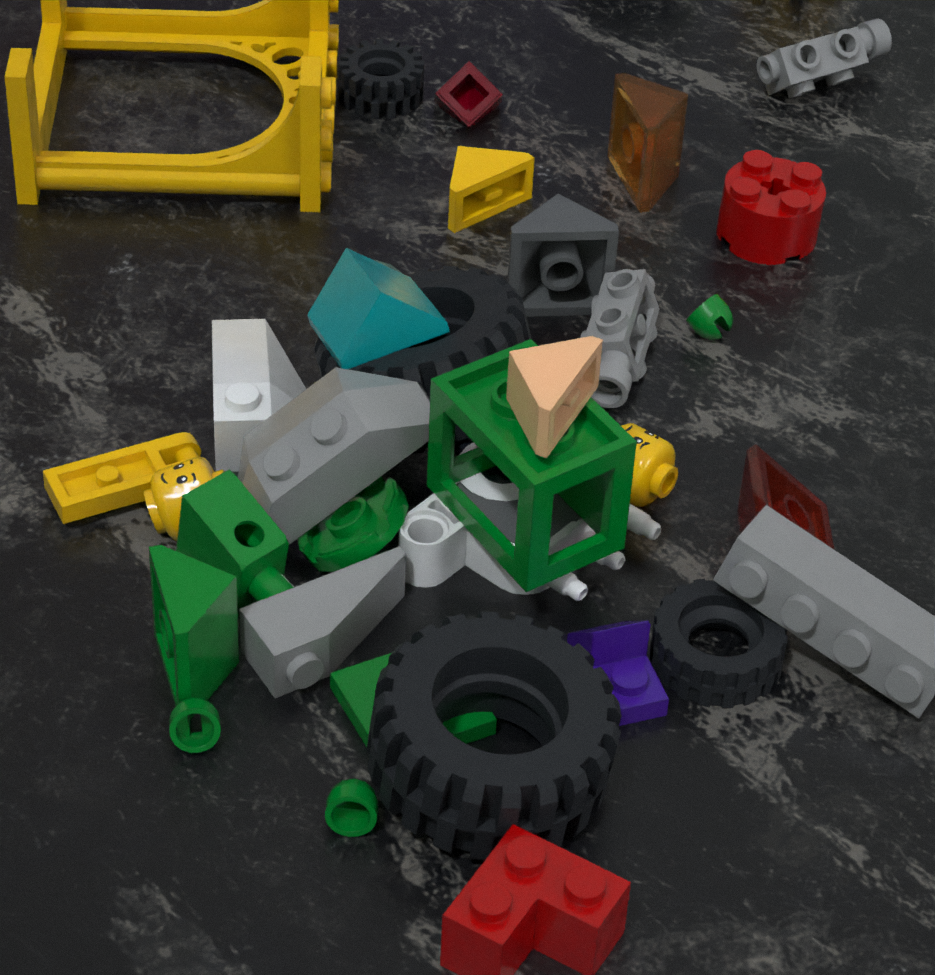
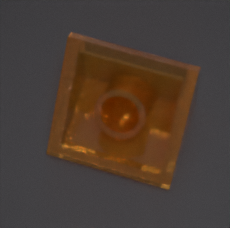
[607,73,688,213]

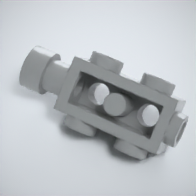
[757,18,892,98]
[580,269,660,408]

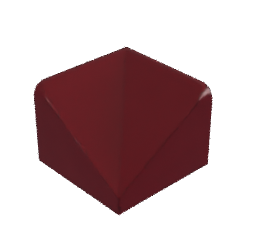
[434,61,503,129]

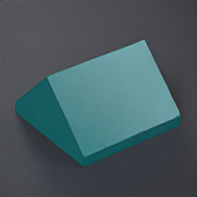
[307,248,450,369]

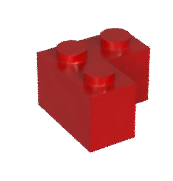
[440,824,631,975]

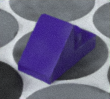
[567,620,669,726]

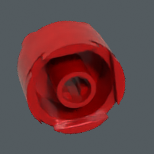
[716,150,826,265]

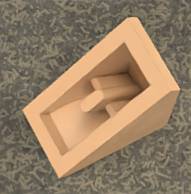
[506,336,603,458]

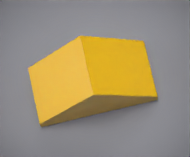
[448,146,535,233]

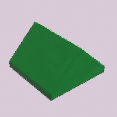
[149,545,239,719]

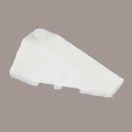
[212,319,306,472]

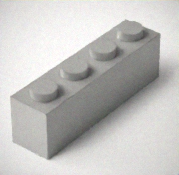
[713,505,935,718]

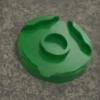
[298,476,409,572]

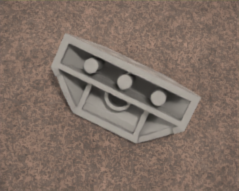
[238,367,430,544]

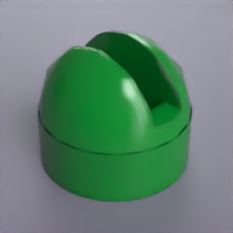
[686,294,733,340]
[169,697,221,753]
[325,778,378,837]

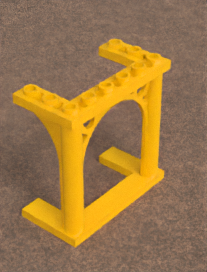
[5,0,339,212]

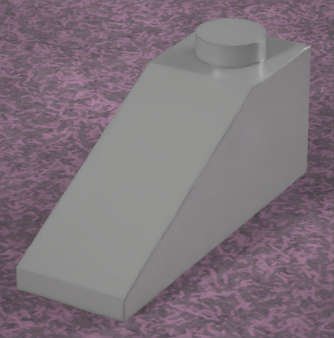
[239,546,406,698]

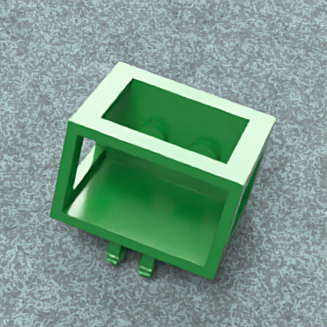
[427,339,637,592]

